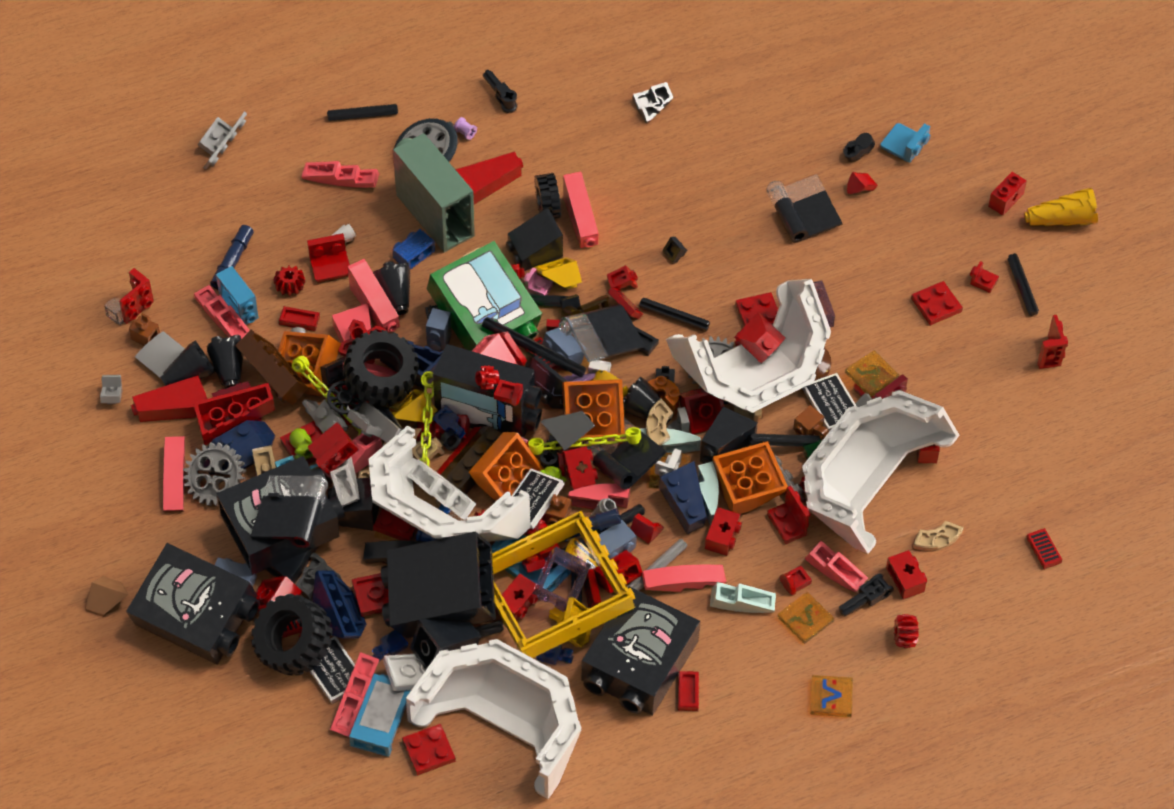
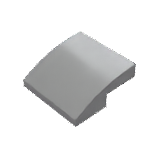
[135,331,185,377]

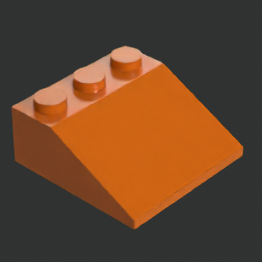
[278,331,341,396]
[562,379,625,438]
[469,432,544,501]
[713,441,788,514]

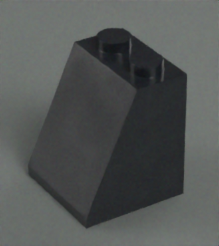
[506,208,563,271]
[700,407,758,464]
[328,477,379,531]
[410,619,481,670]

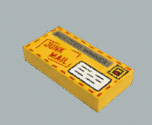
[564,538,599,573]

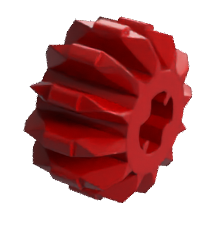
[273,265,306,296]
[894,614,919,648]

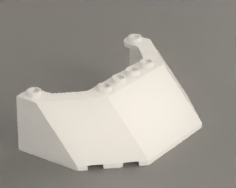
[666,279,831,413]
[802,390,960,554]
[369,426,531,542]
[406,639,581,799]

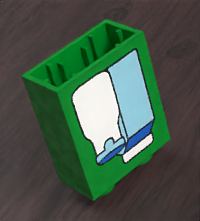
[427,241,542,351]

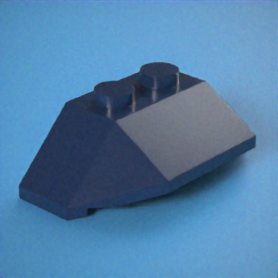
[204,420,275,475]
[313,571,367,638]

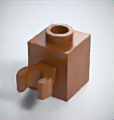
[129,313,160,346]
[793,405,829,440]
[546,494,572,525]

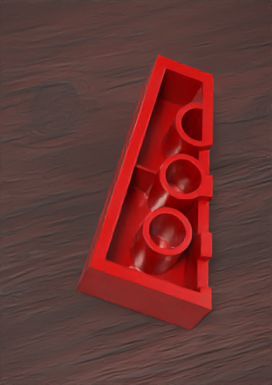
[193,383,275,446]

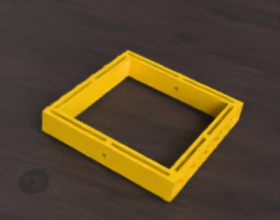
[492,511,635,658]

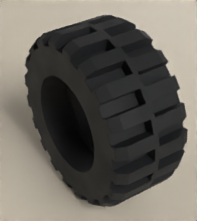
[343,330,419,406]
[251,594,332,676]

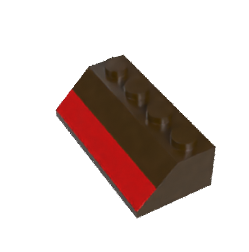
[437,426,502,495]

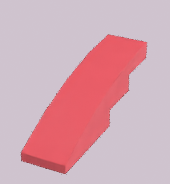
[301,161,379,188]
[194,285,250,339]
[163,436,185,512]
[642,564,726,592]
[330,652,379,737]

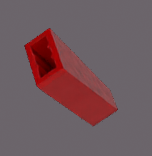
[455,151,524,204]
[130,376,208,422]

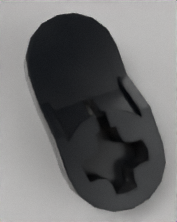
[843,133,875,162]

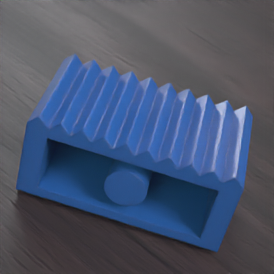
[392,229,435,269]

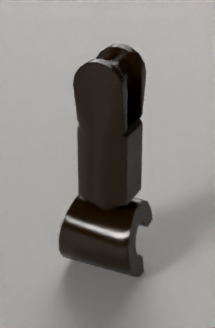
[561,295,611,326]

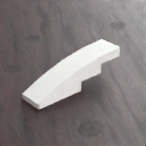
[330,457,360,507]
[408,460,476,520]

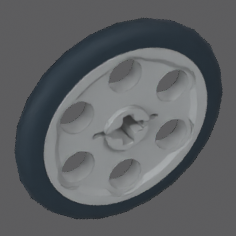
[394,118,457,162]

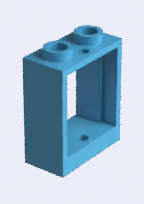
[216,266,259,325]

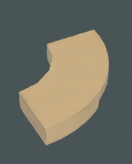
[646,399,673,446]
[913,521,964,551]

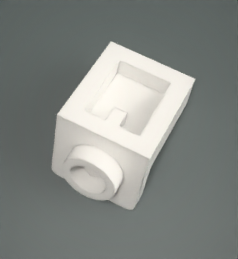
[589,359,611,374]
[655,448,682,477]

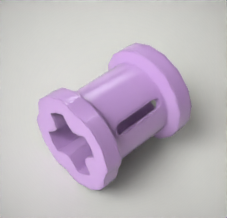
[453,117,477,140]

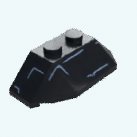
[526,351,567,409]

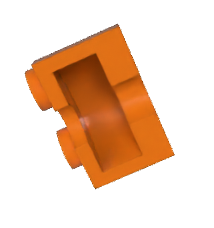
[648,376,680,419]

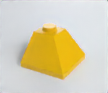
[532,257,582,289]
[389,389,438,422]

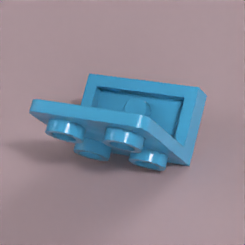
[880,123,931,163]

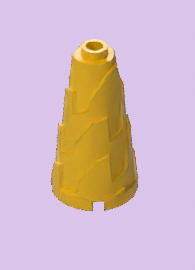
[1024,188,1098,226]

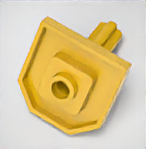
[549,597,592,647]

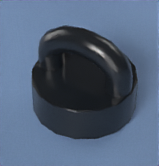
[440,429,461,451]

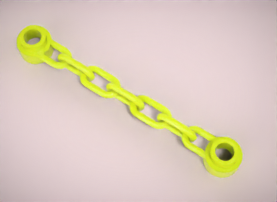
[292,355,362,435]
[420,371,434,466]
[528,427,641,455]

